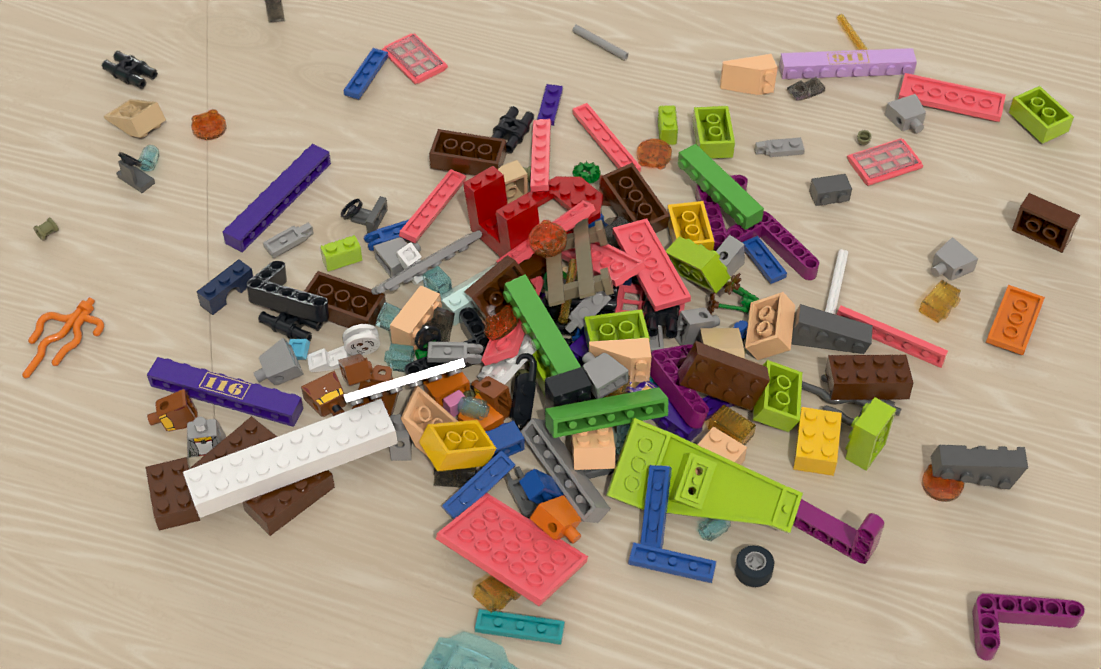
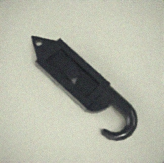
[510,353,537,431]

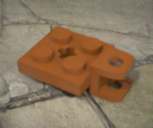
[352,365,399,417]

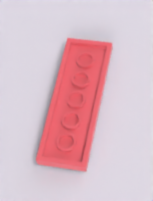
[898,73,1006,122]
[612,219,691,311]
[561,242,646,287]
[481,276,544,366]

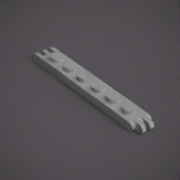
[371,231,482,295]

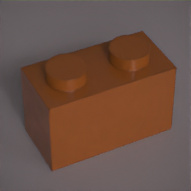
[338,353,373,386]

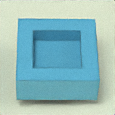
[289,339,310,360]

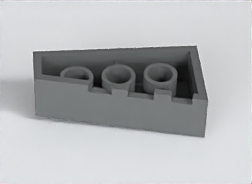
[791,304,873,354]
[931,445,1028,490]

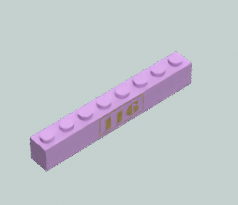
[779,48,917,79]

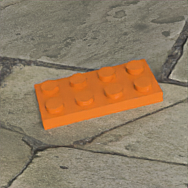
[986,285,1045,355]

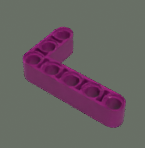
[696,175,748,251]
[727,211,819,280]
[650,344,709,429]
[793,499,884,564]
[972,593,1085,661]

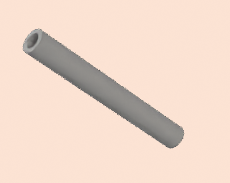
[573,25,629,60]

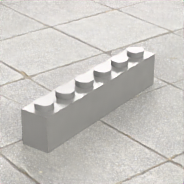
[521,418,611,523]

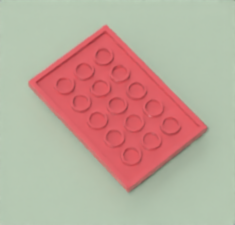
[436,493,588,606]

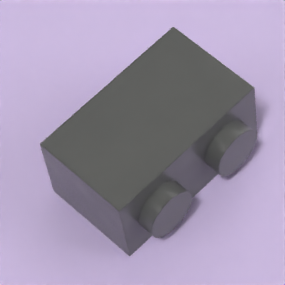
[809,173,852,206]

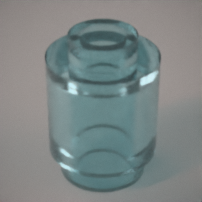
[138,145,159,171]
[458,396,489,420]
[699,518,731,541]

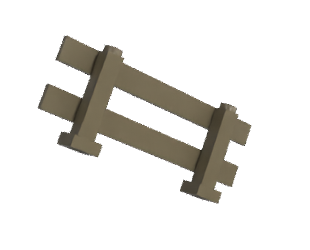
[544,218,614,307]

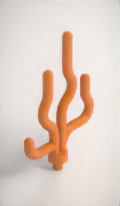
[22,297,104,378]

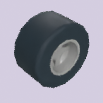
[735,545,775,588]

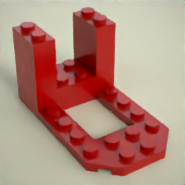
[463,166,603,257]

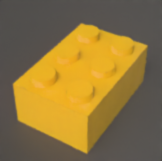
[667,201,714,251]
[793,407,842,476]
[419,420,497,471]

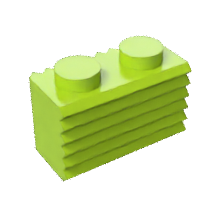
[657,106,678,145]
[320,235,363,272]

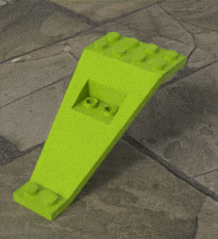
[606,418,803,533]

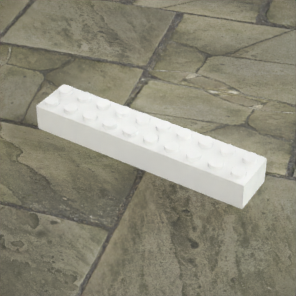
[183,399,398,518]

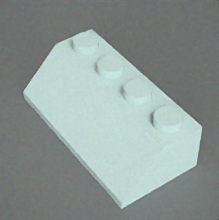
[440,265,495,326]

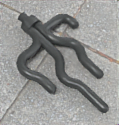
[802,374,902,426]

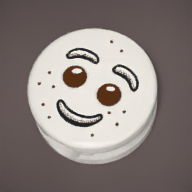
[342,324,380,355]

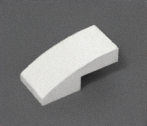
[396,242,431,285]
[307,346,350,372]

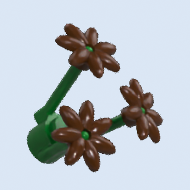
[707,273,759,315]

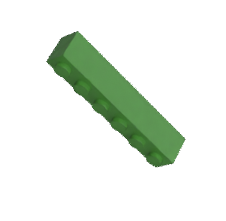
[678,144,764,230]
[503,274,581,377]
[545,387,668,438]

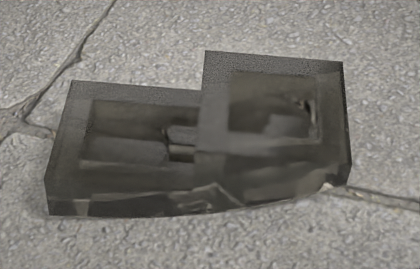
[787,77,825,100]

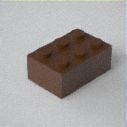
[1012,193,1080,253]
[464,255,536,325]
[145,457,200,531]

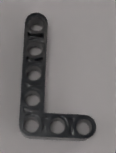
[247,261,329,322]
[405,307,491,388]

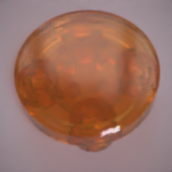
[191,109,227,140]
[637,139,672,169]
[529,220,567,257]
[484,305,520,341]
[922,464,964,502]

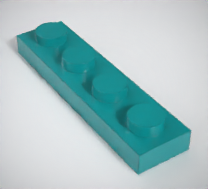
[475,609,565,645]

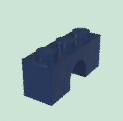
[196,259,253,315]

